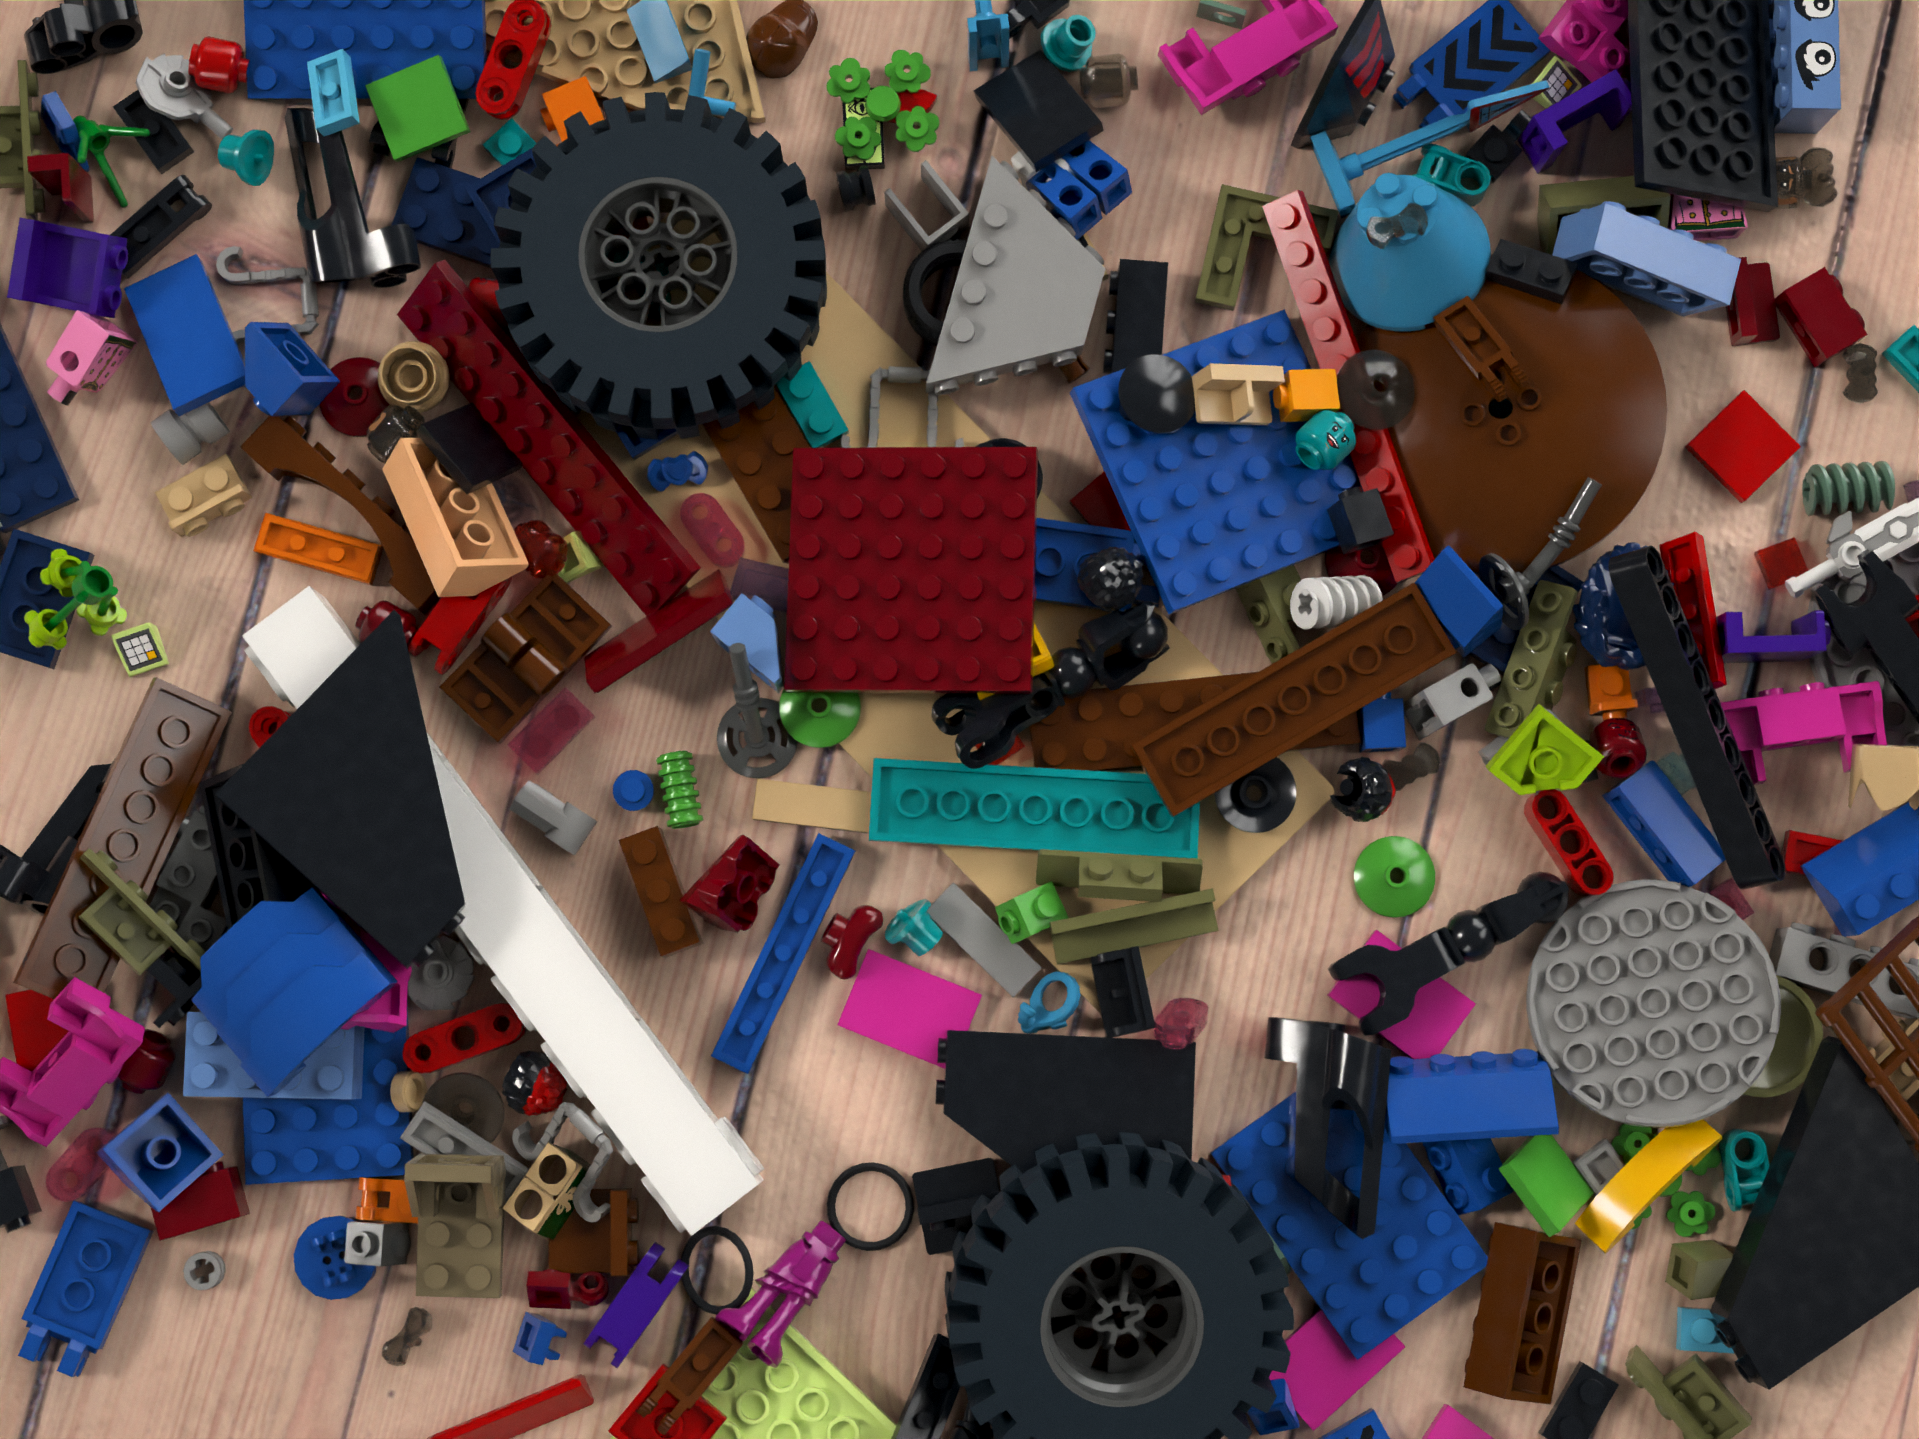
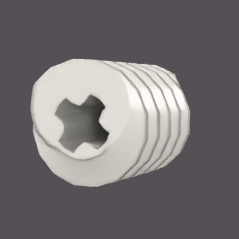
[1290,575,1383,630]

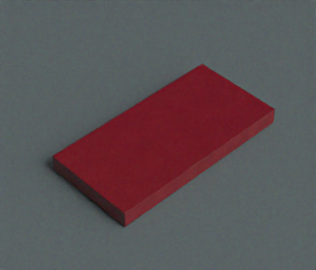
[584,569,733,693]

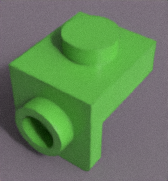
[995,881,1069,944]

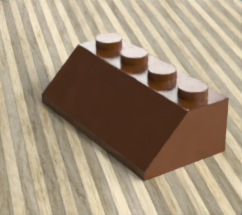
[1463,1222,1582,1404]

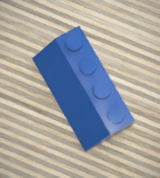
[1800,802,1919,937]
[1385,1049,1559,1144]

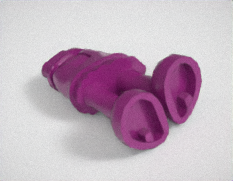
[715,1221,846,1368]

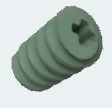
[1802,461,1895,516]

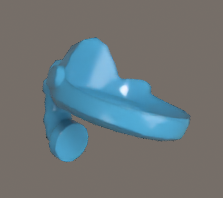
[1018,971,1081,1034]

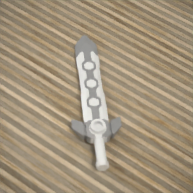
[1785,497,1919,598]

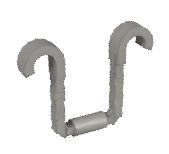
[216,246,319,361]
[841,366,964,448]
[512,1101,613,1223]

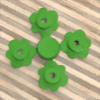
[826,50,939,160]
[1611,1123,1721,1237]

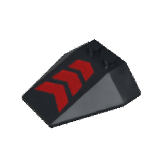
[1291,0,1396,149]

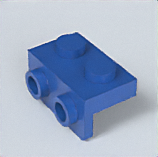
[1422,1138,1514,1215]

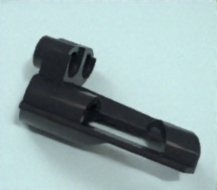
[24,0,143,74]
[285,108,421,288]
[0,758,116,916]
[1264,1017,1391,1239]

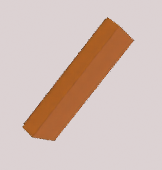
[253,513,384,586]

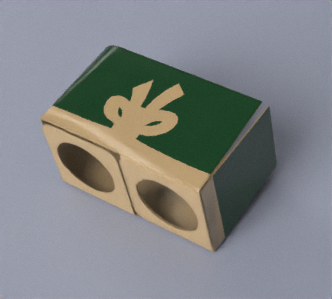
[502,1142,591,1242]

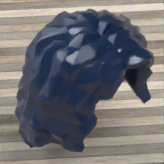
[1573,542,1681,670]

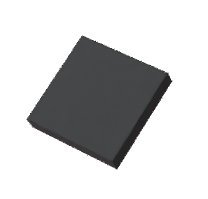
[416,402,522,494]

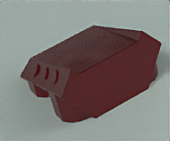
[679,835,780,933]

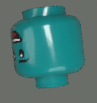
[1295,410,1356,470]

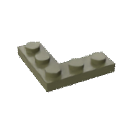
[1195,184,1339,311]

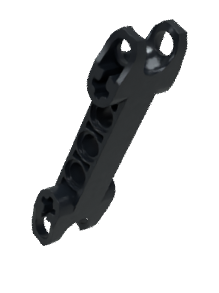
[1810,549,1919,724]

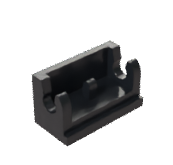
[1089,946,1156,1038]

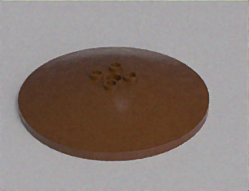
[1357,254,1667,576]

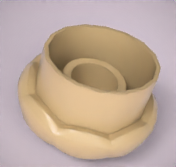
[378,341,450,414]

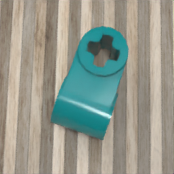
[1412,144,1491,207]
[1719,1129,1770,1212]

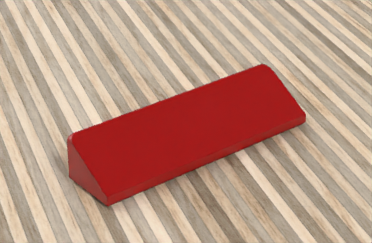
[427,1374,594,1439]

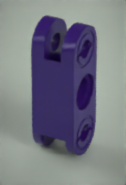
[584,1242,689,1368]

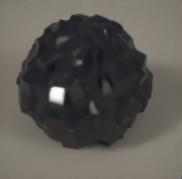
[1077,547,1144,612]

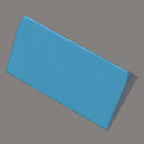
[627,0,692,84]

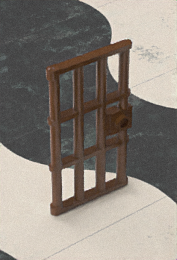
[1815,917,1919,1153]

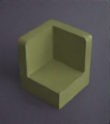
[1665,1240,1733,1300]

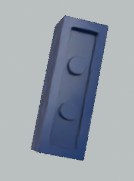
[1602,760,1726,887]

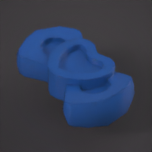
[647,451,708,492]

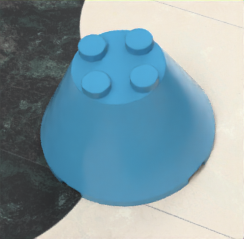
[1329,173,1491,332]

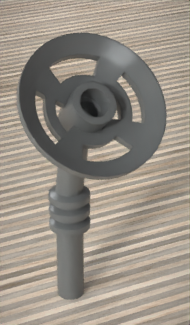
[1479,477,1602,630]
[717,643,798,779]

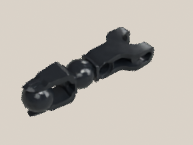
[931,601,1170,769]
[1328,871,1569,1036]

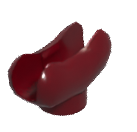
[821,905,883,980]

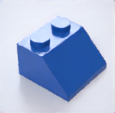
[245,322,340,416]
[1415,545,1504,658]
[96,1092,224,1212]

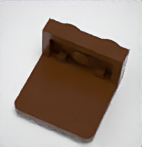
[549,1188,639,1276]

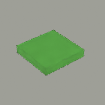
[365,55,471,162]
[1499,1135,1594,1237]

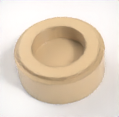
[390,1070,427,1113]

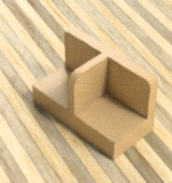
[1192,363,1285,425]

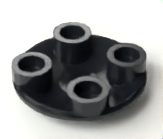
[1118,354,1195,434]

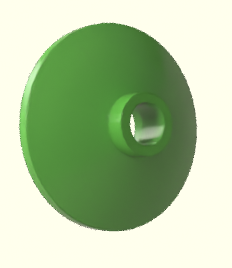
[779,689,861,748]
[1354,836,1435,918]

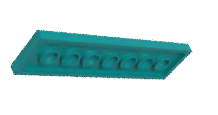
[869,758,1200,858]

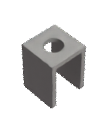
[884,160,969,251]

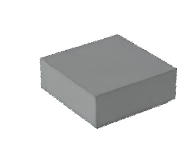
[1572,1139,1626,1196]

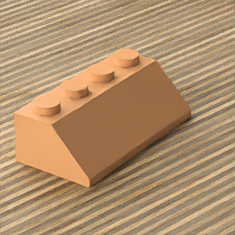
[382,438,529,597]

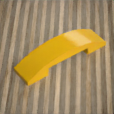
[1575,1119,1723,1254]

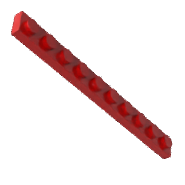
[1262,190,1434,583]

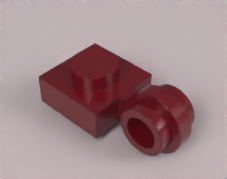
[526,1269,609,1309]

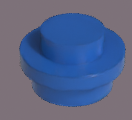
[613,770,654,811]

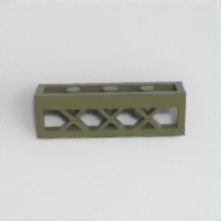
[1049,888,1219,964]

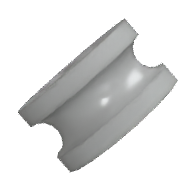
[183,1251,226,1290]

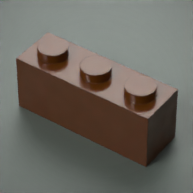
[619,826,704,958]

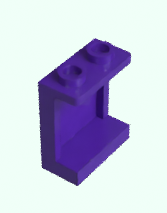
[1517,69,1632,174]
[7,217,128,318]
[1716,610,1831,663]

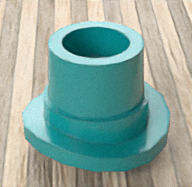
[1041,15,1096,72]
[218,130,274,186]
[885,899,943,956]

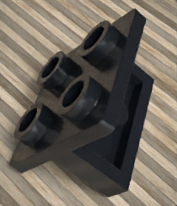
[147,949,202,1028]
[912,1158,999,1255]

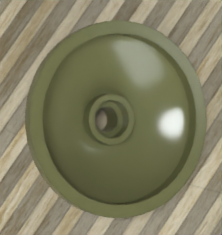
[1742,975,1823,1097]

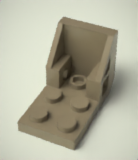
[404,1153,506,1298]

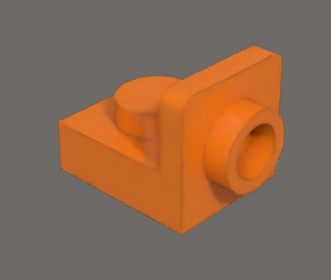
[1584,664,1638,721]

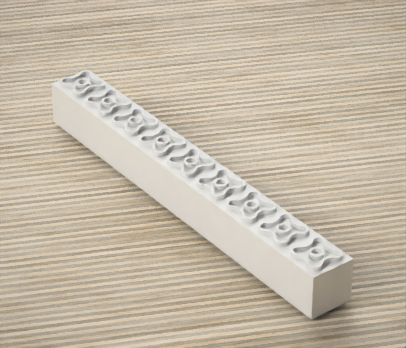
[242,586,764,1236]

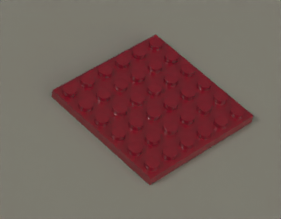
[784,447,1038,694]

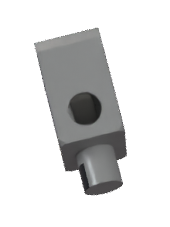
[1403,663,1502,741]

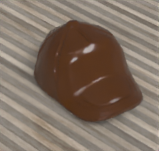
[746,0,818,79]

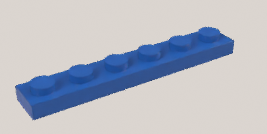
[711,833,856,1074]

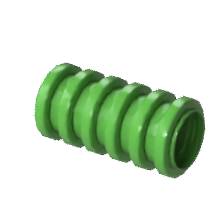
[656,751,703,829]

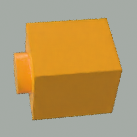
[1273,369,1340,422]

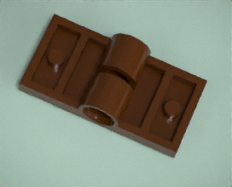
[439,570,612,744]

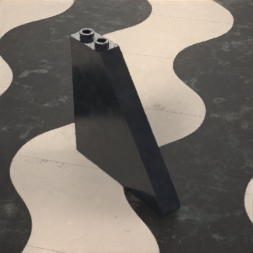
[215,610,466,969]
[935,1030,1196,1291]
[1710,1036,1919,1390]

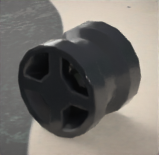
[836,165,876,212]

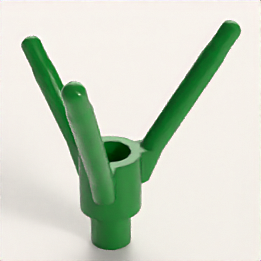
[73,115,150,208]

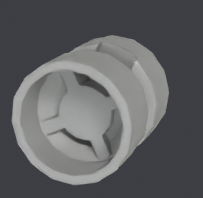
[151,402,230,465]

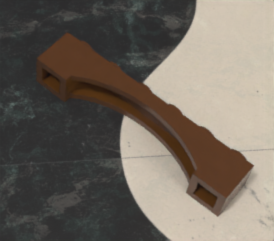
[240,415,441,615]

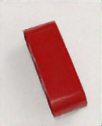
[1524,789,1614,897]

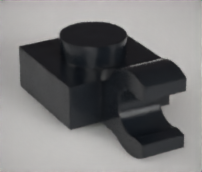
[1005,0,1070,39]
[1464,110,1532,183]

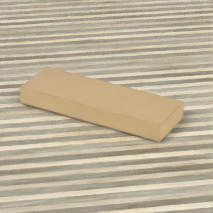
[752,779,872,834]

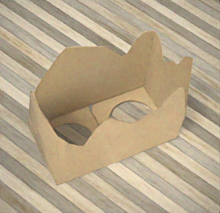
[1848,744,1919,811]

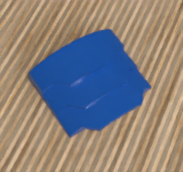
[191,887,398,1097]

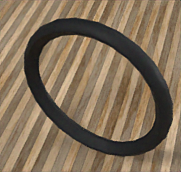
[827,1162,914,1251]
[681,1226,754,1315]

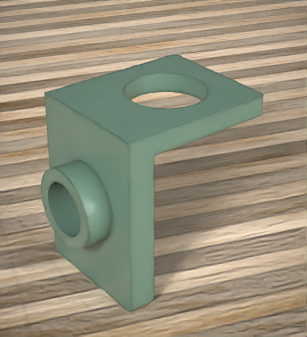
[1196,0,1247,29]

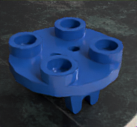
[293,1215,376,1300]

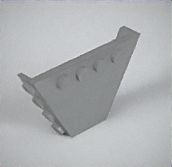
[926,156,1105,395]

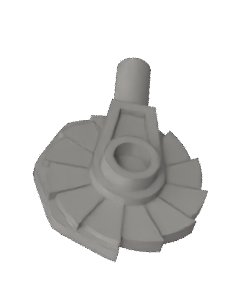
[135,54,233,139]
[407,935,475,1010]

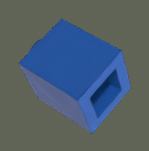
[1357,692,1406,753]

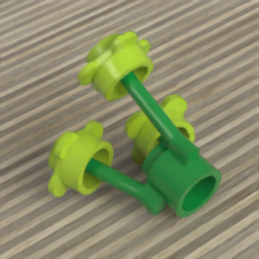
[24,549,127,650]

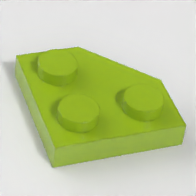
[1485,703,1604,795]

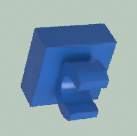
[513,1312,567,1365]

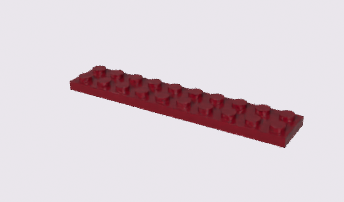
[397,260,701,616]

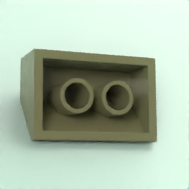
[1537,176,1671,255]

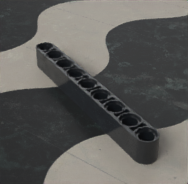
[1608,546,1786,890]

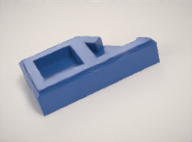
[40,91,90,172]

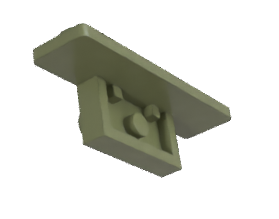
[0,60,45,221]
[1235,565,1301,664]
[1485,580,1578,739]
[79,848,205,976]
[1036,849,1203,902]
[1625,1345,1752,1439]

